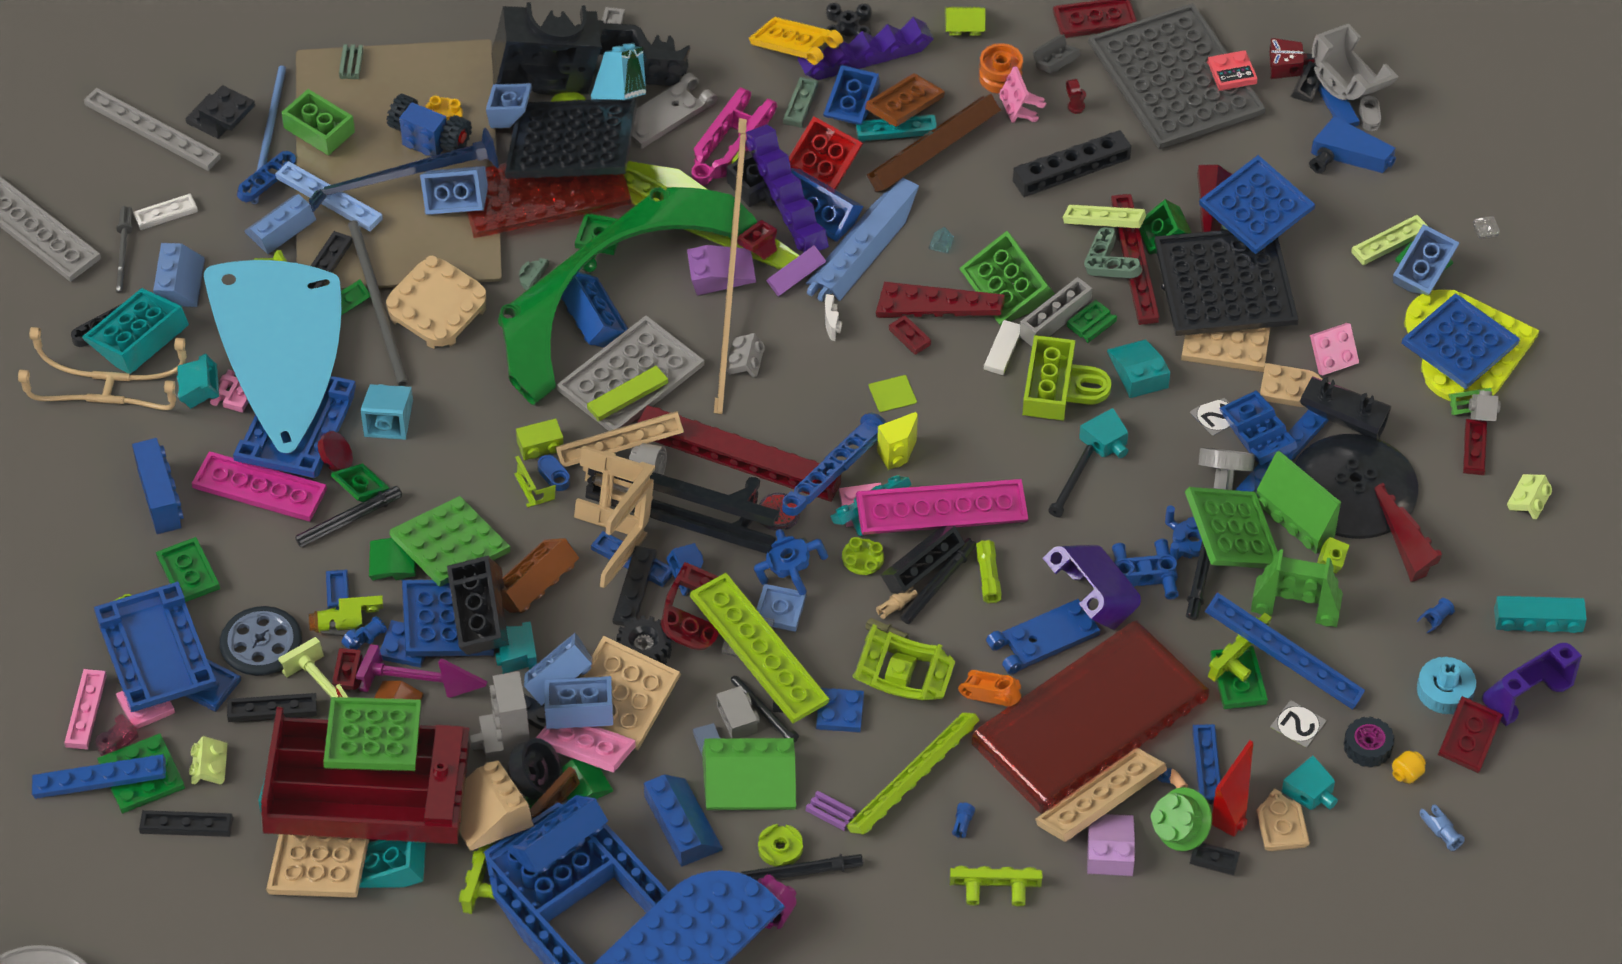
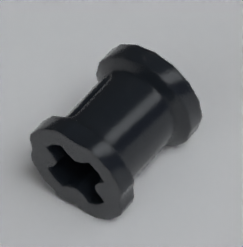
[1309,147,1334,174]

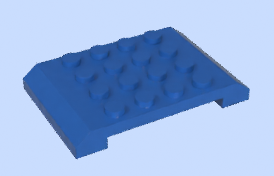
[233,376,356,478]
[94,582,217,713]

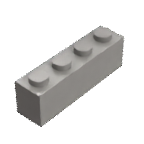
[1019,277,1093,346]

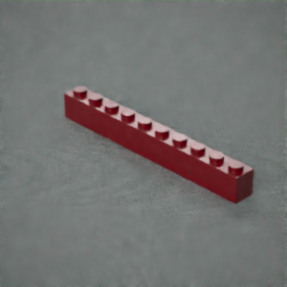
[637,405,841,502]

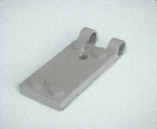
[631,72,717,149]

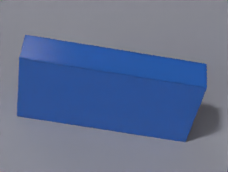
[326,570,349,610]

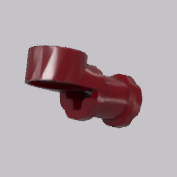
[1066,79,1086,114]

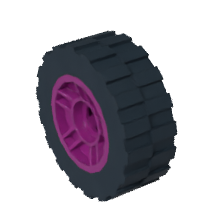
[1343,717,1395,767]

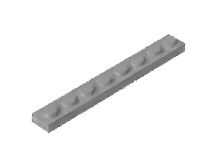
[84,88,221,171]

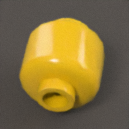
[1392,750,1426,784]

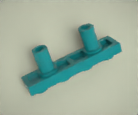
[830,475,912,536]

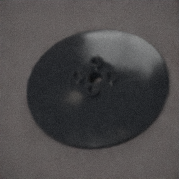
[1295,434,1418,539]

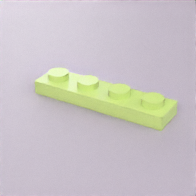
[1063,205,1146,228]
[1351,215,1428,266]

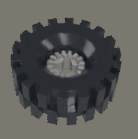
[616,616,672,665]

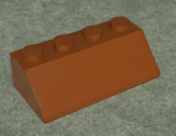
[501,538,579,613]

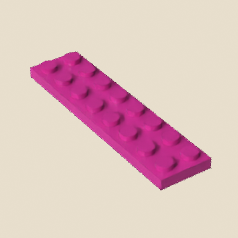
[855,479,1029,535]

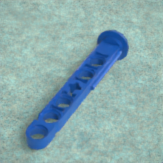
[782,412,887,516]

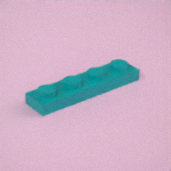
[856,115,937,141]

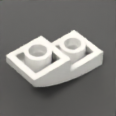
[825,294,842,341]

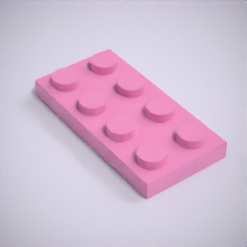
[536,726,635,773]

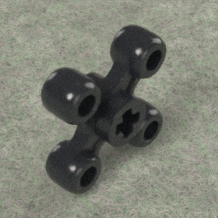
[826,3,872,37]

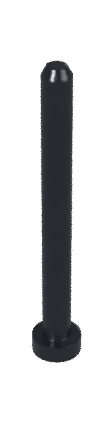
[1048,445,1094,517]
[731,676,799,743]

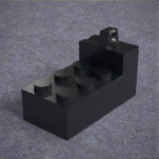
[447,556,509,655]

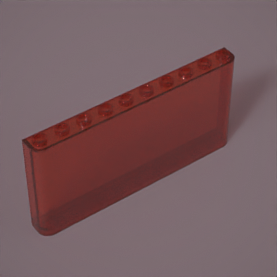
[972,620,1209,814]

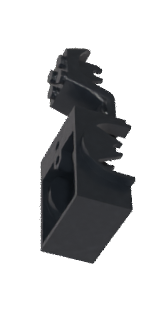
[491,2,690,94]

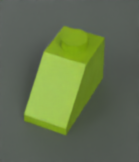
[885,652,918,687]

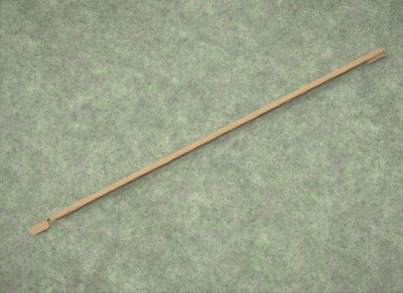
[714,118,747,414]

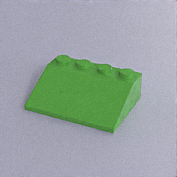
[959,231,1055,326]
[1256,451,1341,554]
[702,738,796,810]

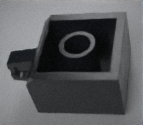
[727,154,776,207]

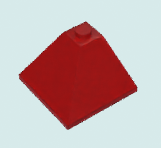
[789,116,863,190]
[1211,740,1254,837]

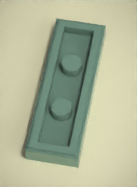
[783,77,819,128]

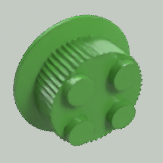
[1151,787,1212,851]

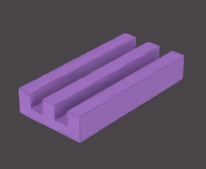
[806,791,856,831]

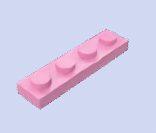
[65,669,106,750]

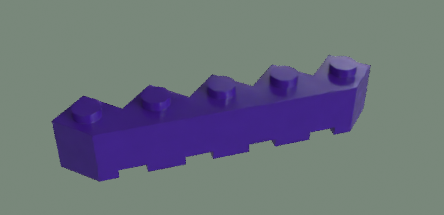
[797,17,934,80]
[745,124,829,253]

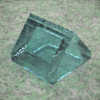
[929,227,954,253]

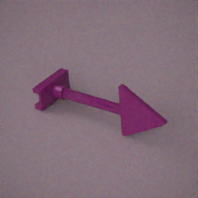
[356,644,488,698]

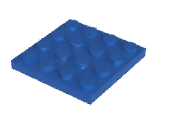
[1199,155,1315,254]
[1402,293,1520,389]
[402,580,494,656]

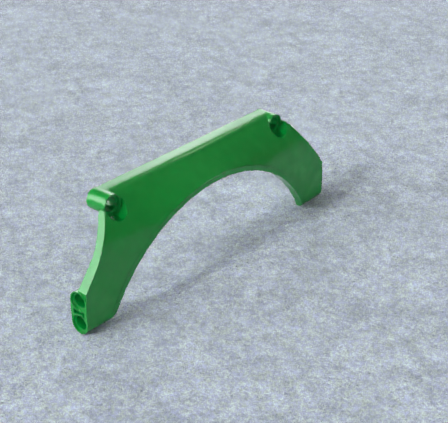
[498,187,757,405]

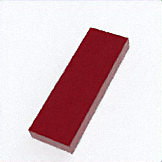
[1463,419,1487,475]

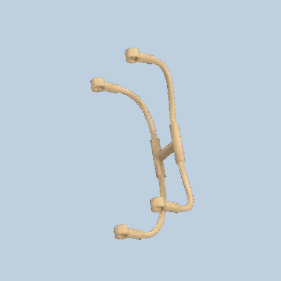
[18,327,187,410]

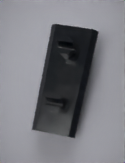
[1300,377,1391,441]

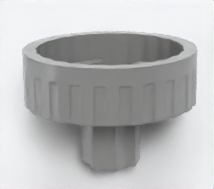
[1198,448,1255,490]

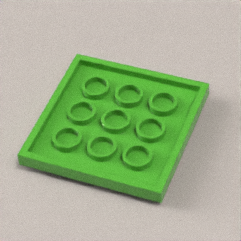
[1185,487,1278,568]
[390,496,510,587]
[324,697,421,771]

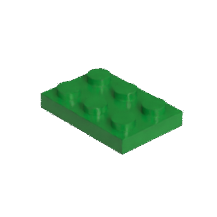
[156,537,220,602]
[1210,646,1268,709]

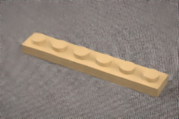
[556,411,684,467]

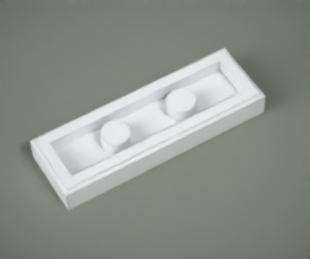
[133,193,198,230]
[984,320,1020,375]

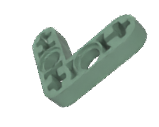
[1084,226,1142,278]

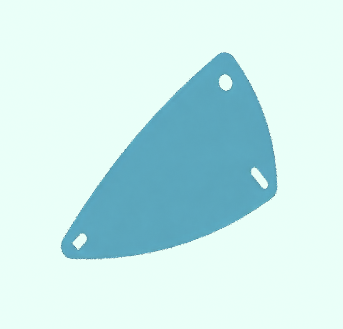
[204,260,341,453]

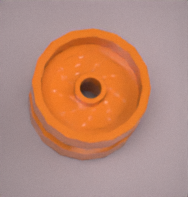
[979,43,1023,94]

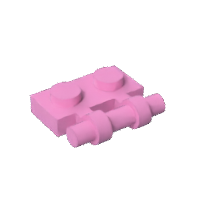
[210,370,249,413]

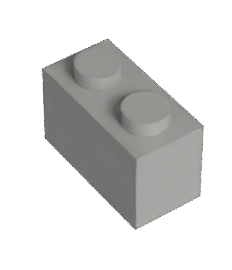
[716,686,760,738]

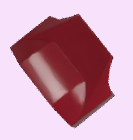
[737,219,777,260]
[332,648,363,690]

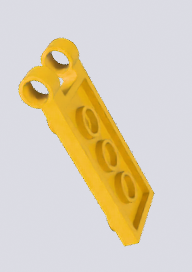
[749,17,843,65]

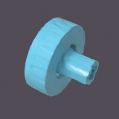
[1417,657,1476,714]

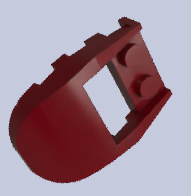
[661,562,719,650]

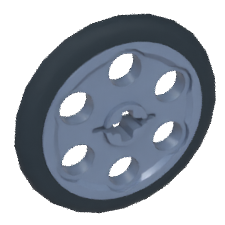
[220,606,302,676]

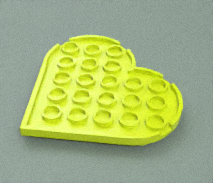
[1404,290,1539,401]

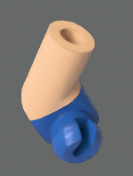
[1157,768,1188,788]

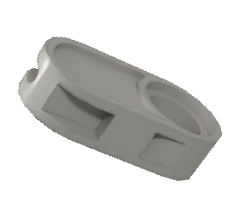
[1359,96,1381,131]

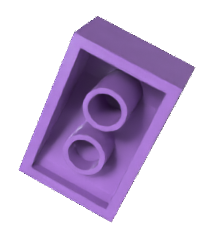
[687,245,756,296]

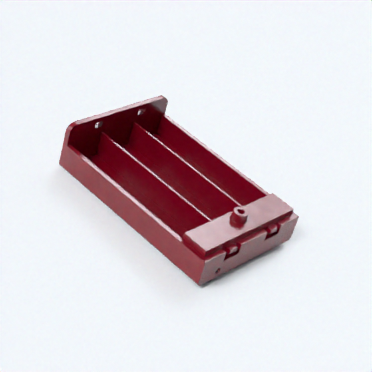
[261,707,470,844]

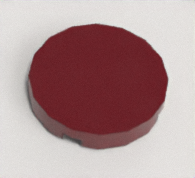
[318,431,353,471]

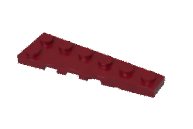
[876,282,1005,318]

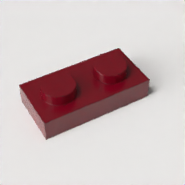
[889,315,931,355]

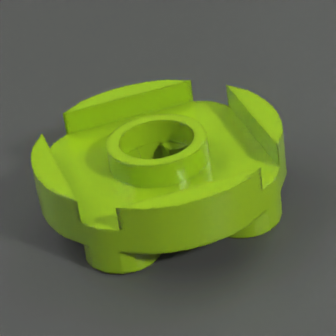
[758,824,803,867]

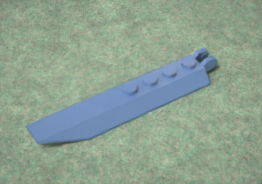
[806,178,919,302]

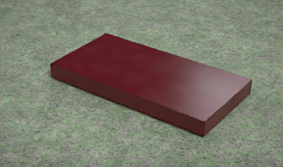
[1053,0,1137,38]

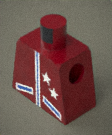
[1269,38,1315,79]

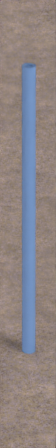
[251,66,286,204]

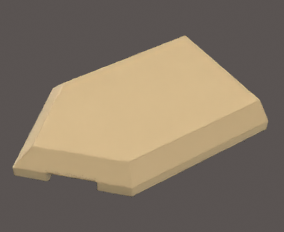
[1256,788,1310,851]

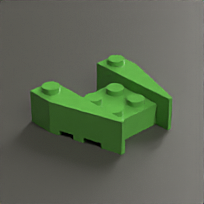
[1251,549,1343,627]

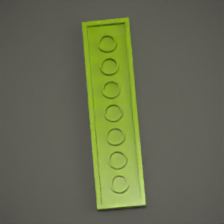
[690,573,829,724]

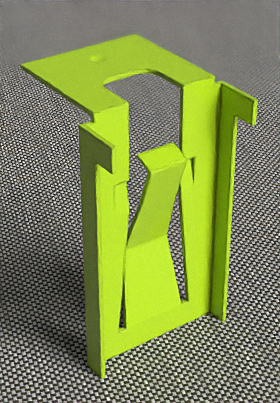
[514,456,556,508]

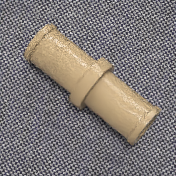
[876,586,918,619]

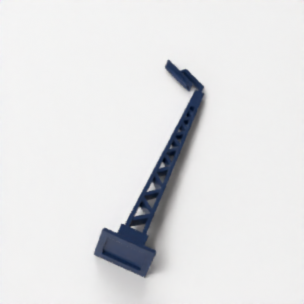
[309,128,499,212]

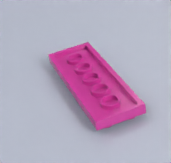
[192,451,327,522]

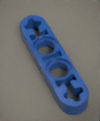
[237,151,296,202]

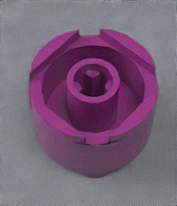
[758,874,797,929]

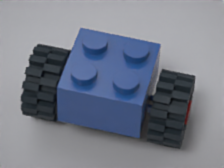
[387,93,472,157]

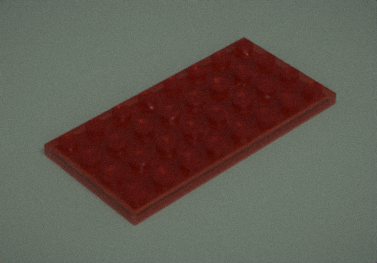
[467,163,632,238]

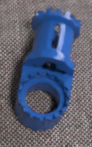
[342,616,387,650]

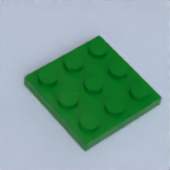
[97,733,185,814]

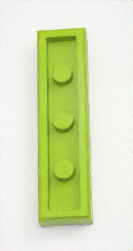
[587,366,668,421]

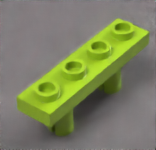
[1208,613,1272,682]
[459,841,496,914]
[950,866,1042,906]

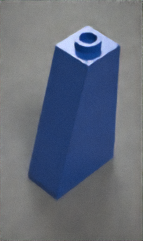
[1311,116,1396,173]

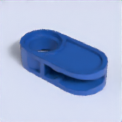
[538,455,570,491]

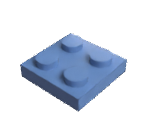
[756,584,806,632]

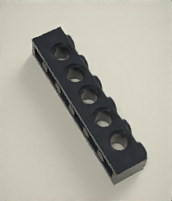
[1013,130,1132,197]

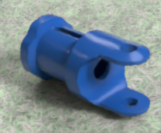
[1416,597,1455,633]

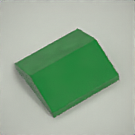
[331,463,390,502]
[562,759,613,801]

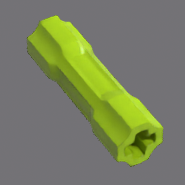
[976,540,1002,603]

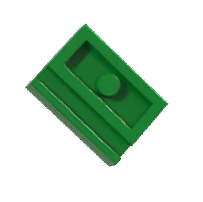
[1067,299,1117,343]

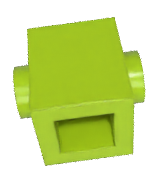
[1317,537,1349,574]

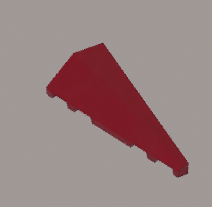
[1374,483,1442,582]

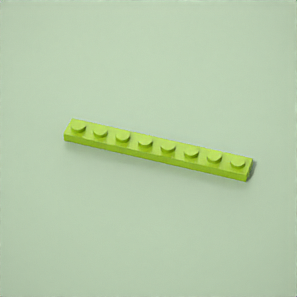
[846,713,980,834]

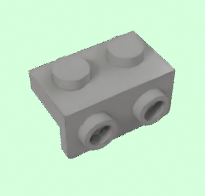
[726,333,765,378]

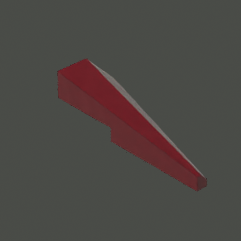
[1197,165,1232,232]

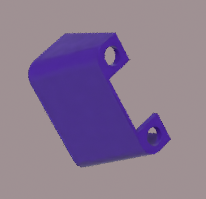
[1043,545,1141,630]
[1482,643,1582,726]

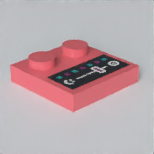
[1207,50,1257,91]

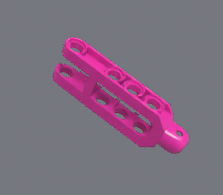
[691,87,777,186]

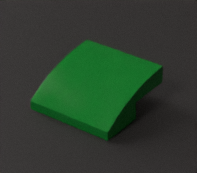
[369,538,416,581]

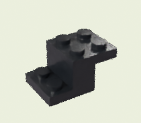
[185,85,255,139]

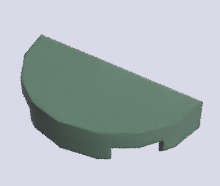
[519,258,549,290]

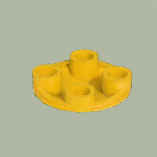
[425,96,463,121]

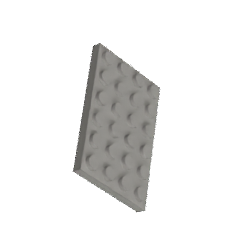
[556,316,704,431]

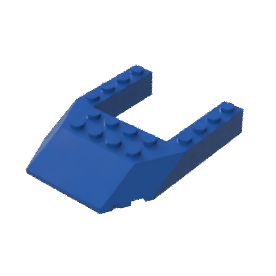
[484,803,669,964]

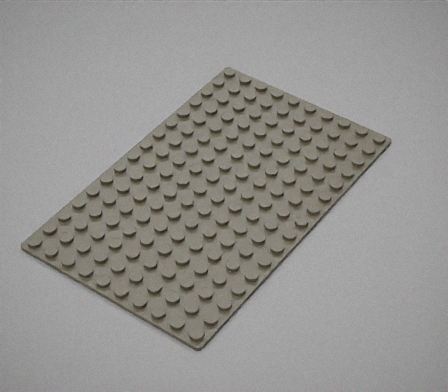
[296,39,502,291]

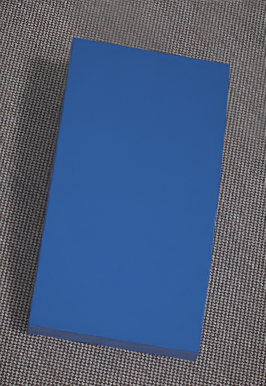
[1220,390,1298,466]

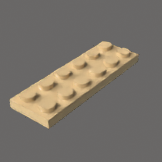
[1036,748,1167,842]

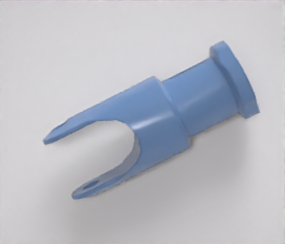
[1420,805,1465,851]

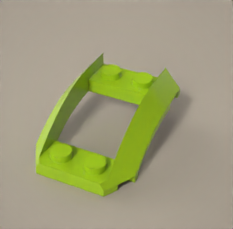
[852,624,955,700]

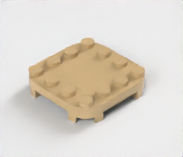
[386,255,486,349]

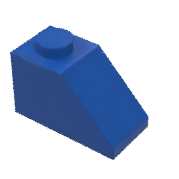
[666,543,704,596]

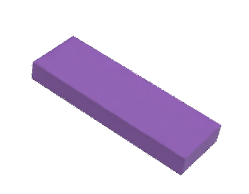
[766,245,826,297]

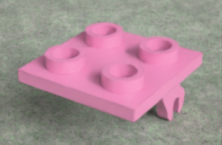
[999,66,1047,123]

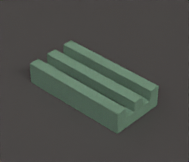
[339,44,364,79]

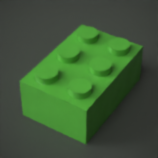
[281,89,355,156]

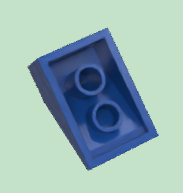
[823,65,880,125]

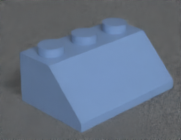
[420,166,488,215]
[244,194,316,254]
[1393,224,1460,295]
[153,243,205,307]
[524,633,592,706]
[545,676,613,729]

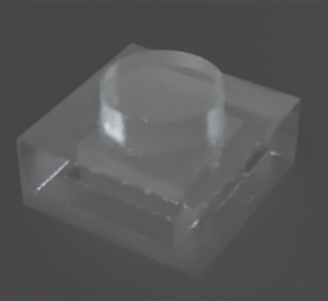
[1473,216,1500,240]

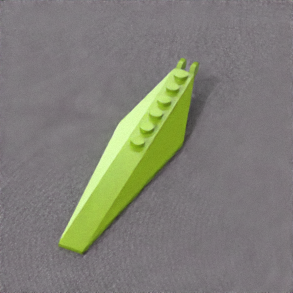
[597,161,800,270]

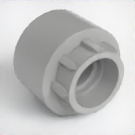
[629,443,667,475]

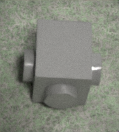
[1469,390,1501,421]

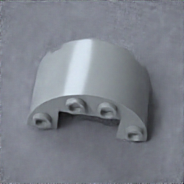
[1312,23,1398,100]

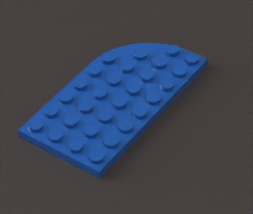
[594,870,785,964]

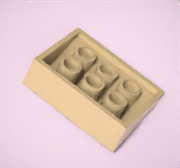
[459,760,534,851]

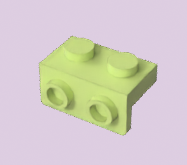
[1507,474,1552,519]
[189,736,228,785]

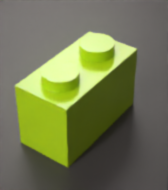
[516,418,564,460]

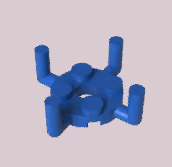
[1165,505,1202,561]
[754,529,828,595]

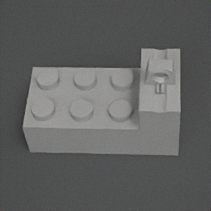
[470,671,530,763]

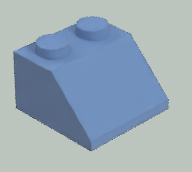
[486,83,532,128]

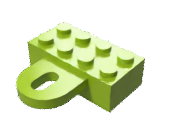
[1022,335,1111,421]

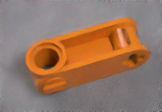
[958,670,1021,706]

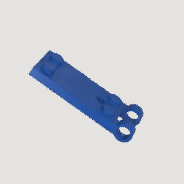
[986,599,1100,675]

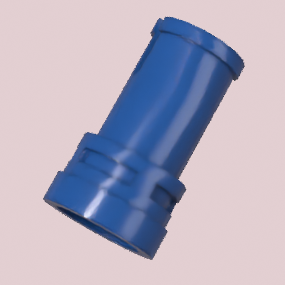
[952,803,975,838]

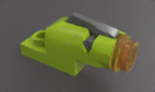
[309,595,383,636]

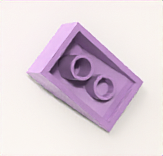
[1087,814,1135,876]

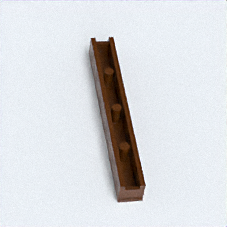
[866,94,1001,192]

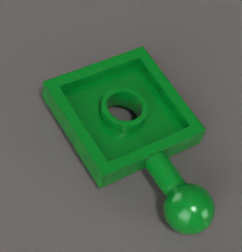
[575,213,619,272]

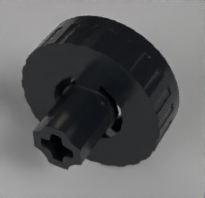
[507,738,563,799]

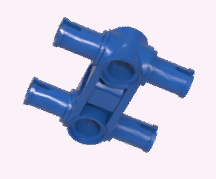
[1112,539,1179,599]

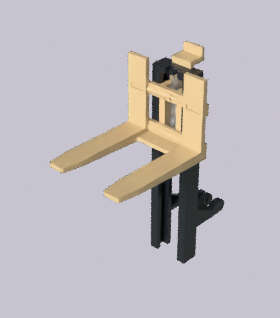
[574,446,780,588]

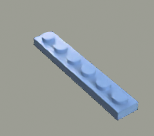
[275,161,383,232]

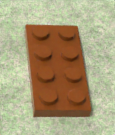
[865,73,945,127]

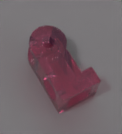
[96,713,139,756]

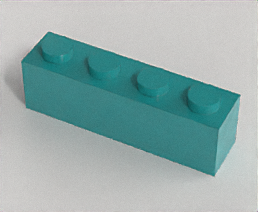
[1494,596,1587,633]

